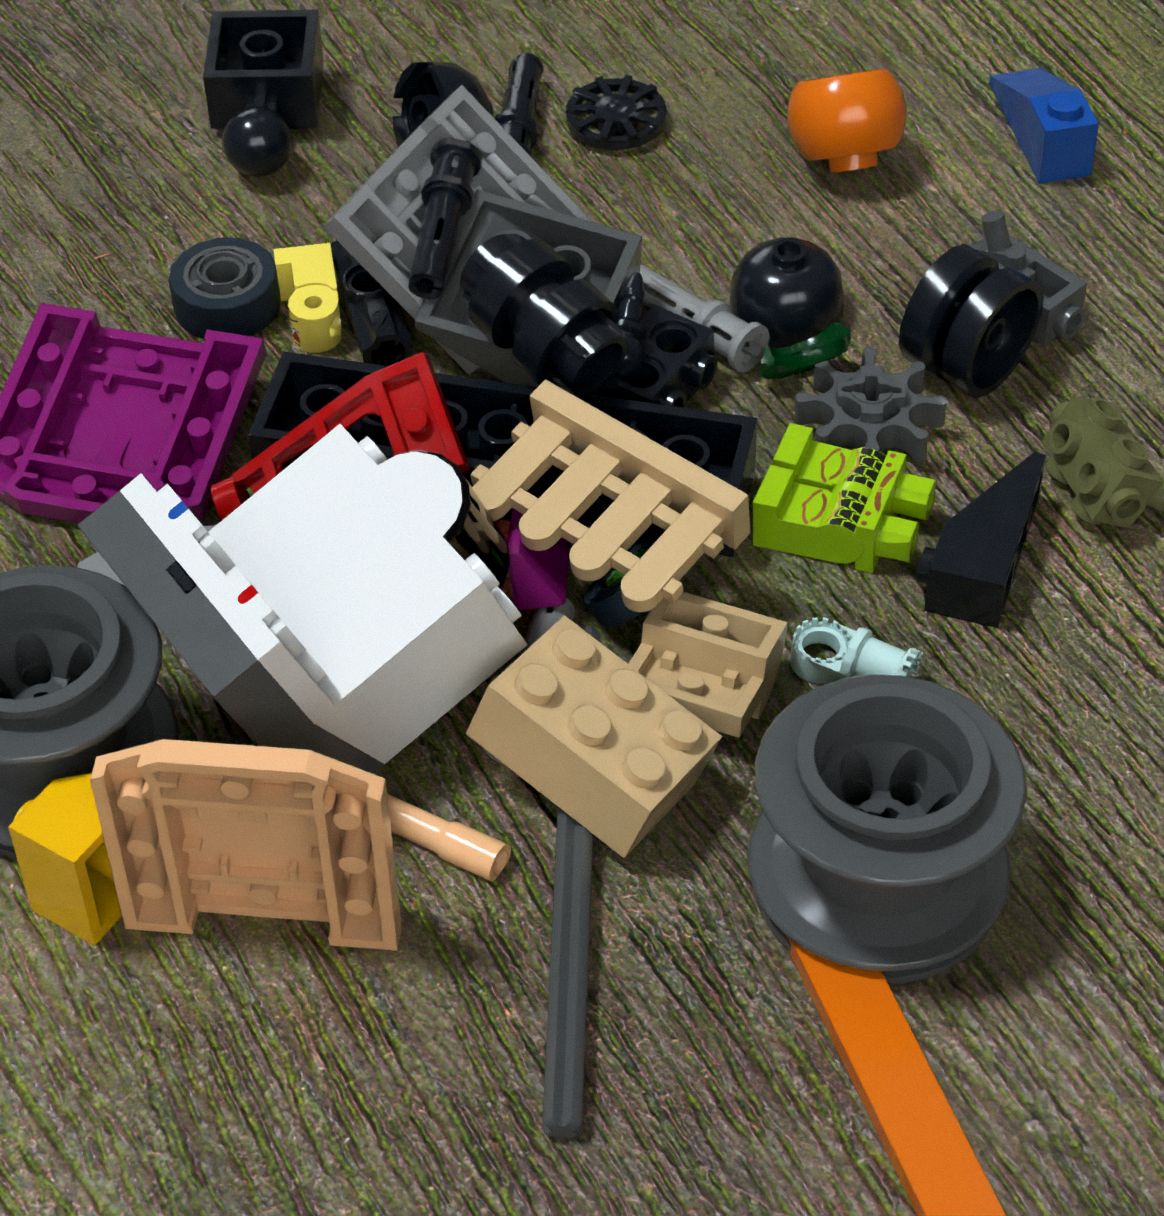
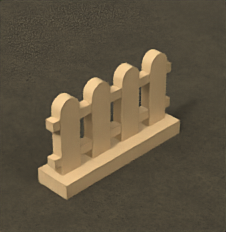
[469,379,750,612]

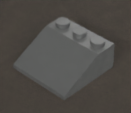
[415,189,642,389]

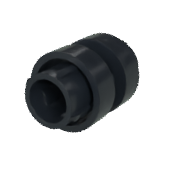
[460,234,628,396]

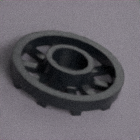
[566,75,666,150]

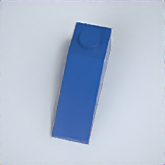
[989,68,1099,184]

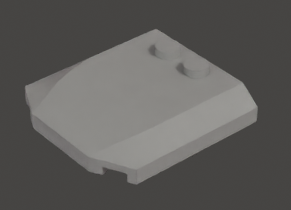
[324,85,592,375]

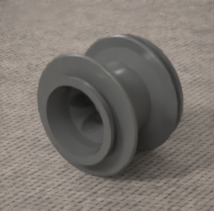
[0,565,178,859]
[748,674,1027,984]

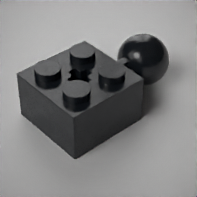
[203,9,324,177]

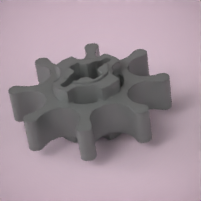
[794,347,947,462]

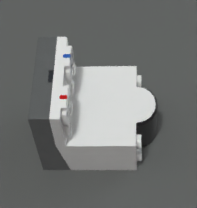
[77,424,528,774]

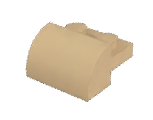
[628,592,788,738]

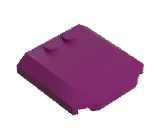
[0,303,267,523]

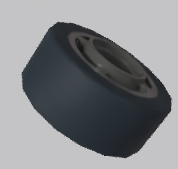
[169,238,281,338]

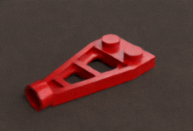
[211,352,470,520]

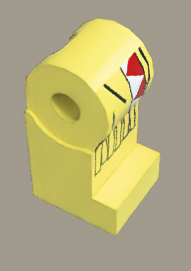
[273,243,342,353]

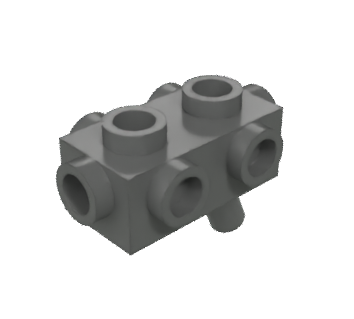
[969,211,1087,345]

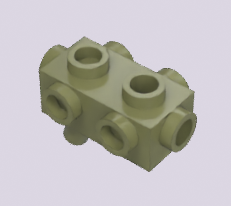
[1041,396,1164,528]

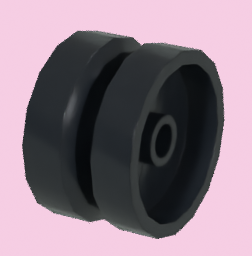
[898,244,1044,398]

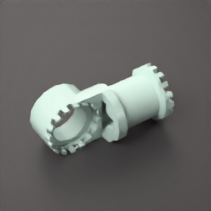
[790,617,923,684]

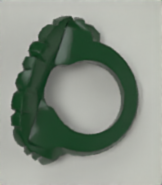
[760,322,851,380]

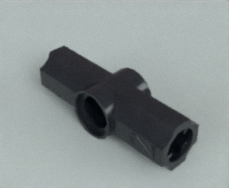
[330,240,413,366]

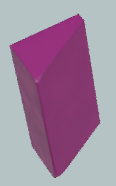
[506,509,570,610]

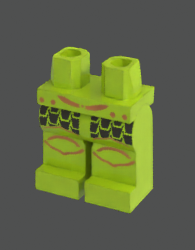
[753,423,936,574]

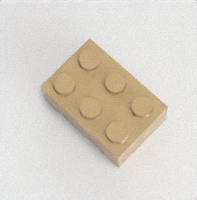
[466,615,722,858]

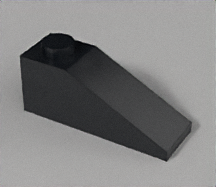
[917,452,1046,628]

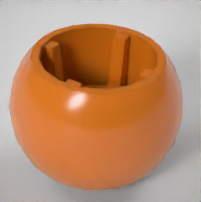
[787,68,907,173]

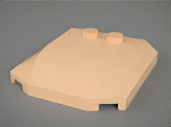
[90,739,402,951]

